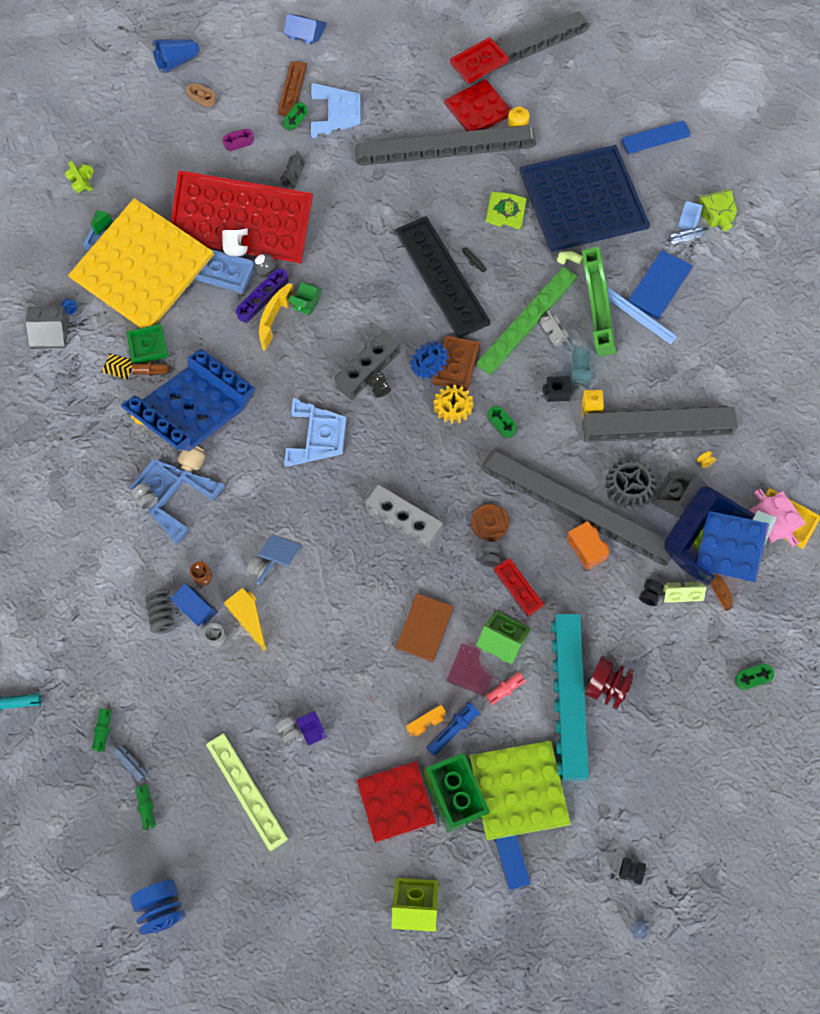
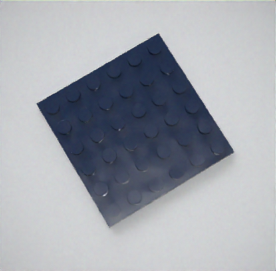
[519,145,650,252]

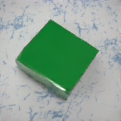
[91,210,113,235]

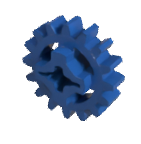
[410,341,449,379]

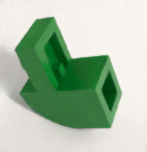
[288,282,322,315]

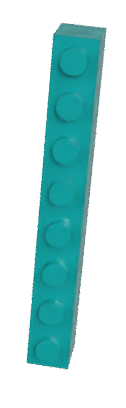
[551,614,589,781]

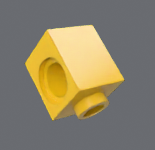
[581,390,604,417]

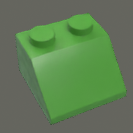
[476,611,532,664]

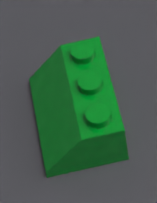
[422,753,490,833]

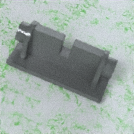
[280,151,306,188]

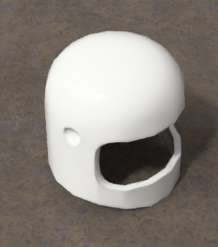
[222,229,248,257]

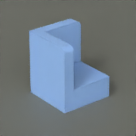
[678,201,703,230]

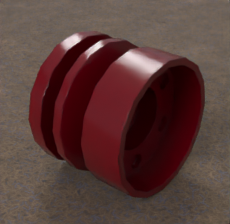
[584,656,634,710]

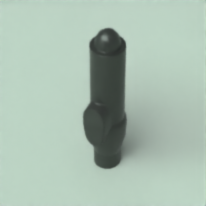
[462,247,486,273]

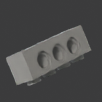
[366,485,443,548]

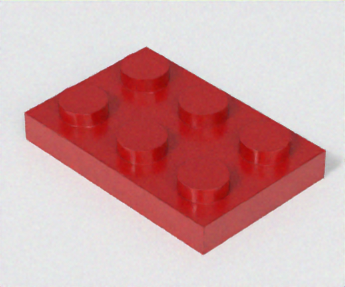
[450,37,509,84]

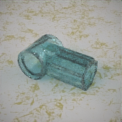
[570,348,591,385]

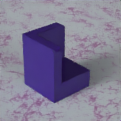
[296,711,327,746]

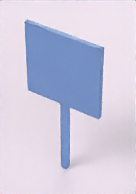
[256,535,302,585]

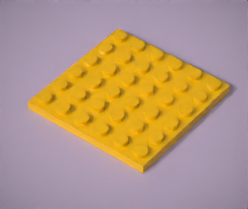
[68,198,215,328]

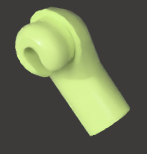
[557,251,583,264]

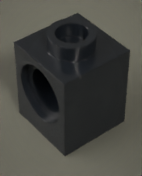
[543,376,571,402]

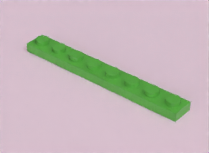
[477,267,577,376]

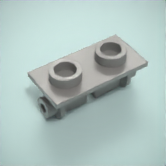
[540,311,570,348]

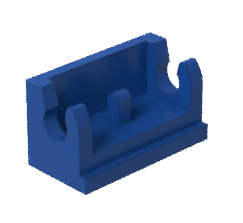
[170,583,218,626]

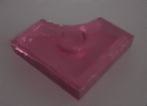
[447,644,492,696]

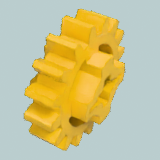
[433,385,474,424]

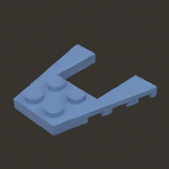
[129,459,225,545]

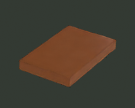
[433,335,480,391]
[396,594,454,662]

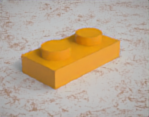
[406,705,446,737]

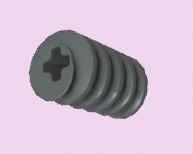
[145,589,176,634]

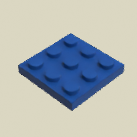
[695,511,769,583]

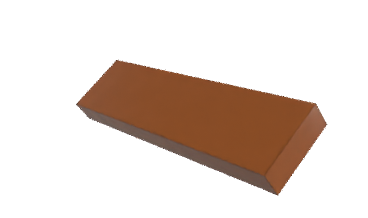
[278,61,307,116]

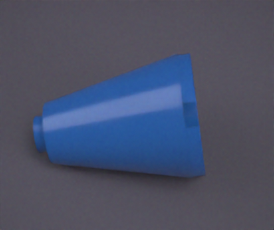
[152,39,199,73]

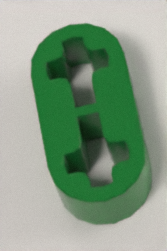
[282,102,308,131]
[488,406,516,438]
[734,664,774,690]

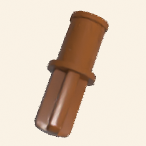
[132,362,169,376]

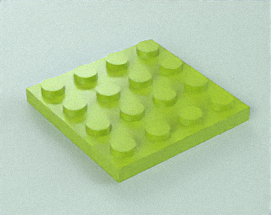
[469,741,571,841]

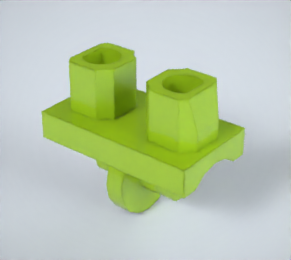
[64,160,94,193]

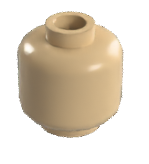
[178,446,206,472]

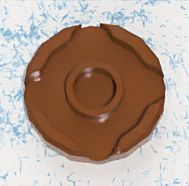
[471,504,509,541]

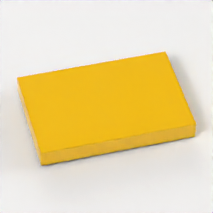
[751,488,820,549]

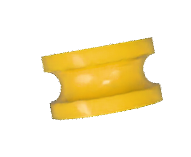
[697,451,716,469]

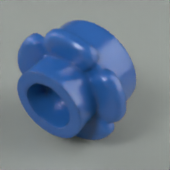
[60,298,78,315]

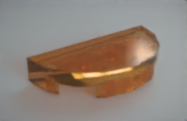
[707,573,733,611]

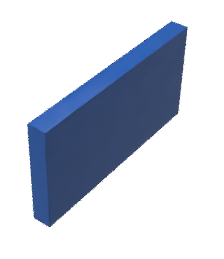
[628,250,693,320]

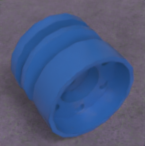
[129,879,186,935]

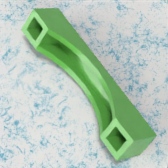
[582,246,617,357]

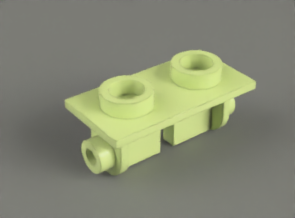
[663,581,706,603]

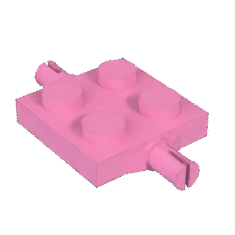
[748,489,805,547]

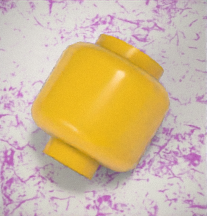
[508,106,530,127]

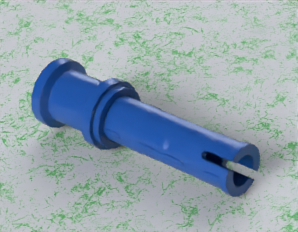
[426,701,481,756]

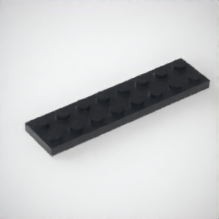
[396,216,490,338]

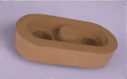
[186,83,217,107]

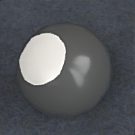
[254,253,276,275]

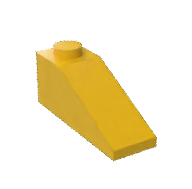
[224,588,267,651]

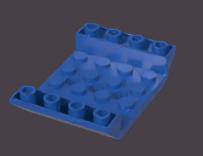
[121,348,255,451]

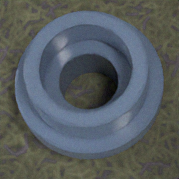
[630,918,651,940]

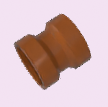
[189,561,213,586]

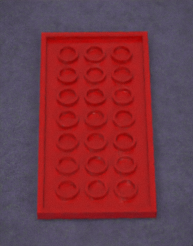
[170,170,313,264]

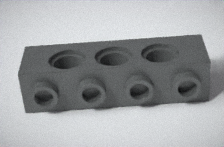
[334,331,400,400]

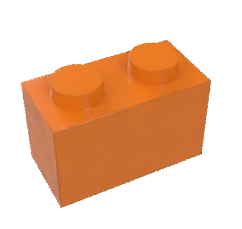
[566,521,609,570]

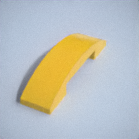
[259,283,294,351]

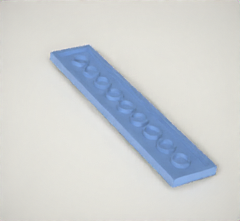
[83,226,255,293]

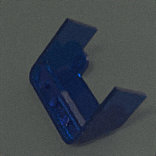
[664,486,755,586]

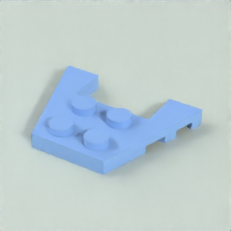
[311,83,361,138]
[284,398,347,467]

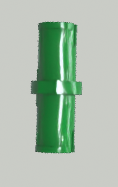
[91,708,112,752]
[135,785,156,830]

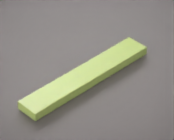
[206,733,289,852]

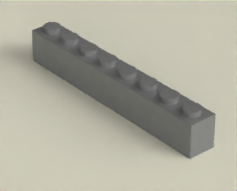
[582,406,738,442]

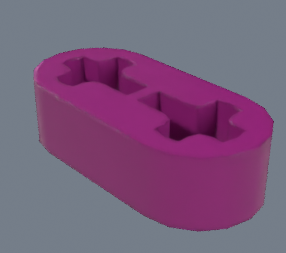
[223,129,254,151]

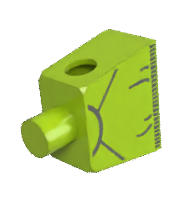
[698,189,737,231]

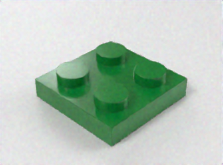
[126,324,169,364]

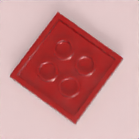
[445,79,511,131]
[357,761,436,843]

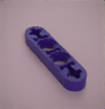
[236,269,288,322]

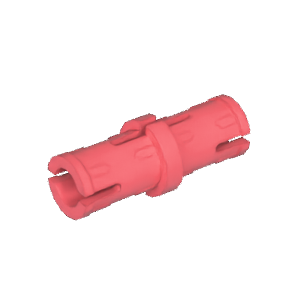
[485,671,526,705]

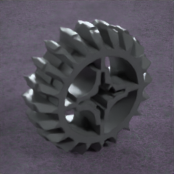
[605,458,657,509]

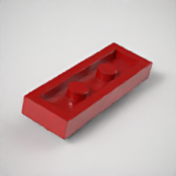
[494,558,544,617]

